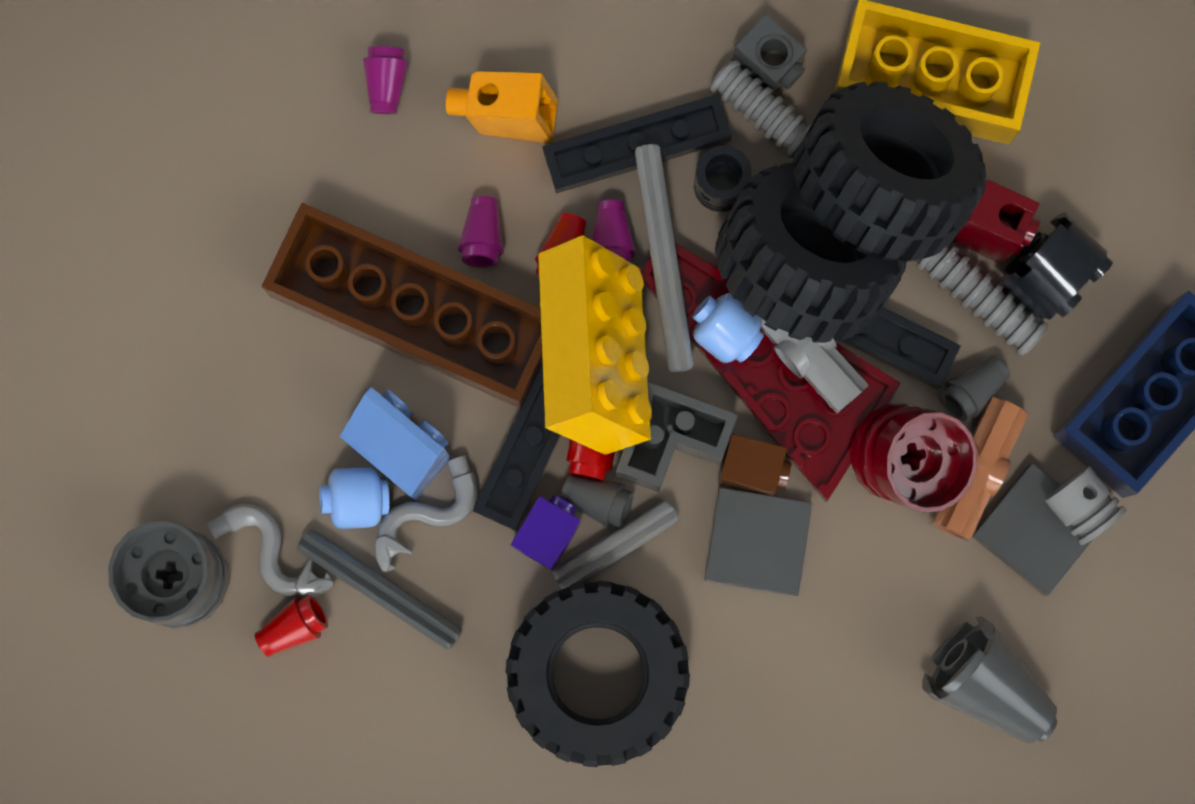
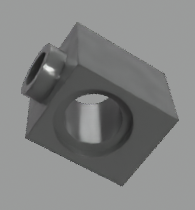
[732,14,807,95]

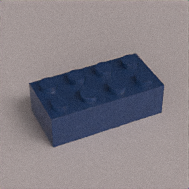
[1052,290,1195,498]

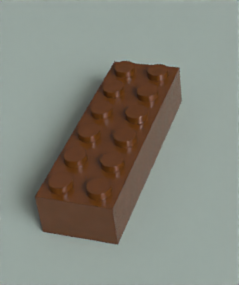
[261,203,543,409]

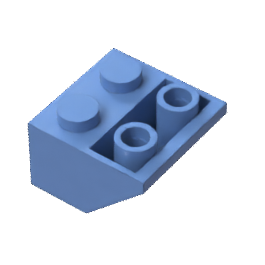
[339,387,452,501]

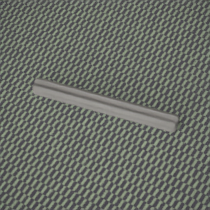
[635,144,694,372]

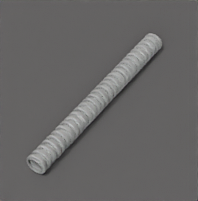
[710,59,1048,356]

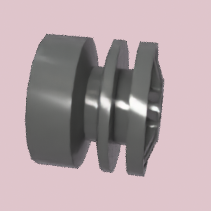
[108,521,229,628]

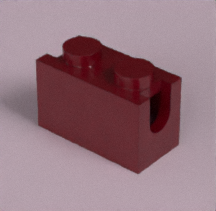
[952,179,1041,265]

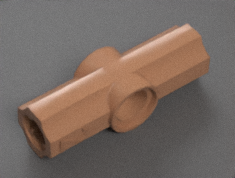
[931,396,1029,541]

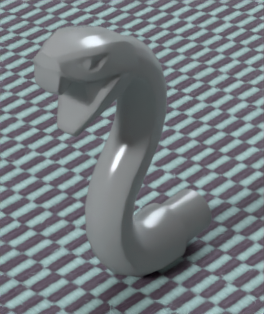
[375,456,479,573]
[207,503,334,597]

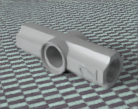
[760,318,869,414]

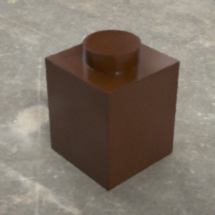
[718,434,792,496]

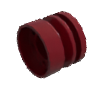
[851,403,977,512]

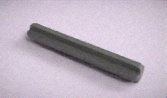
[297,530,462,649]

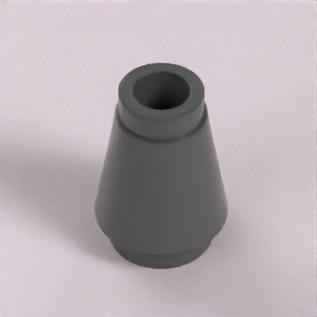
[940,356,1010,421]
[561,474,634,528]

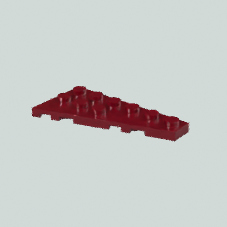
[641,243,901,502]

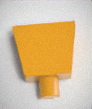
[445,71,559,144]

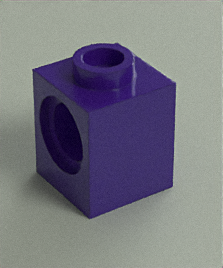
[511,494,581,571]

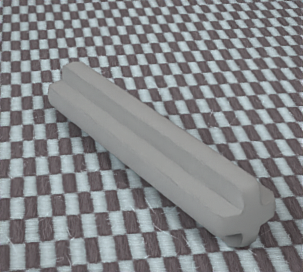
[552,499,679,590]

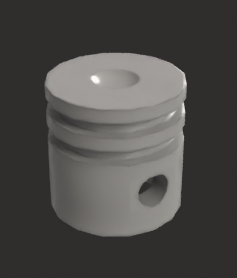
[1044,465,1127,546]

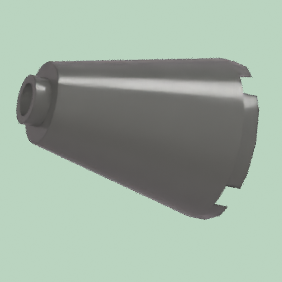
[922,616,1057,744]

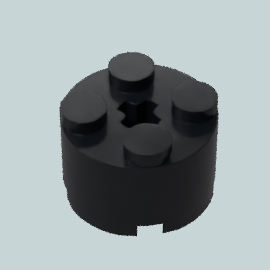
[999,212,1113,320]

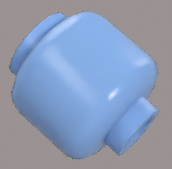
[692,293,764,363]
[319,466,389,529]

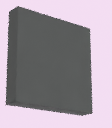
[972,463,1092,596]
[704,488,812,596]

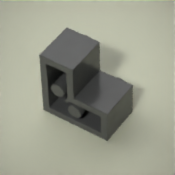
[615,382,738,492]

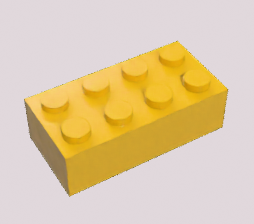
[834,0,1041,145]
[538,235,652,455]

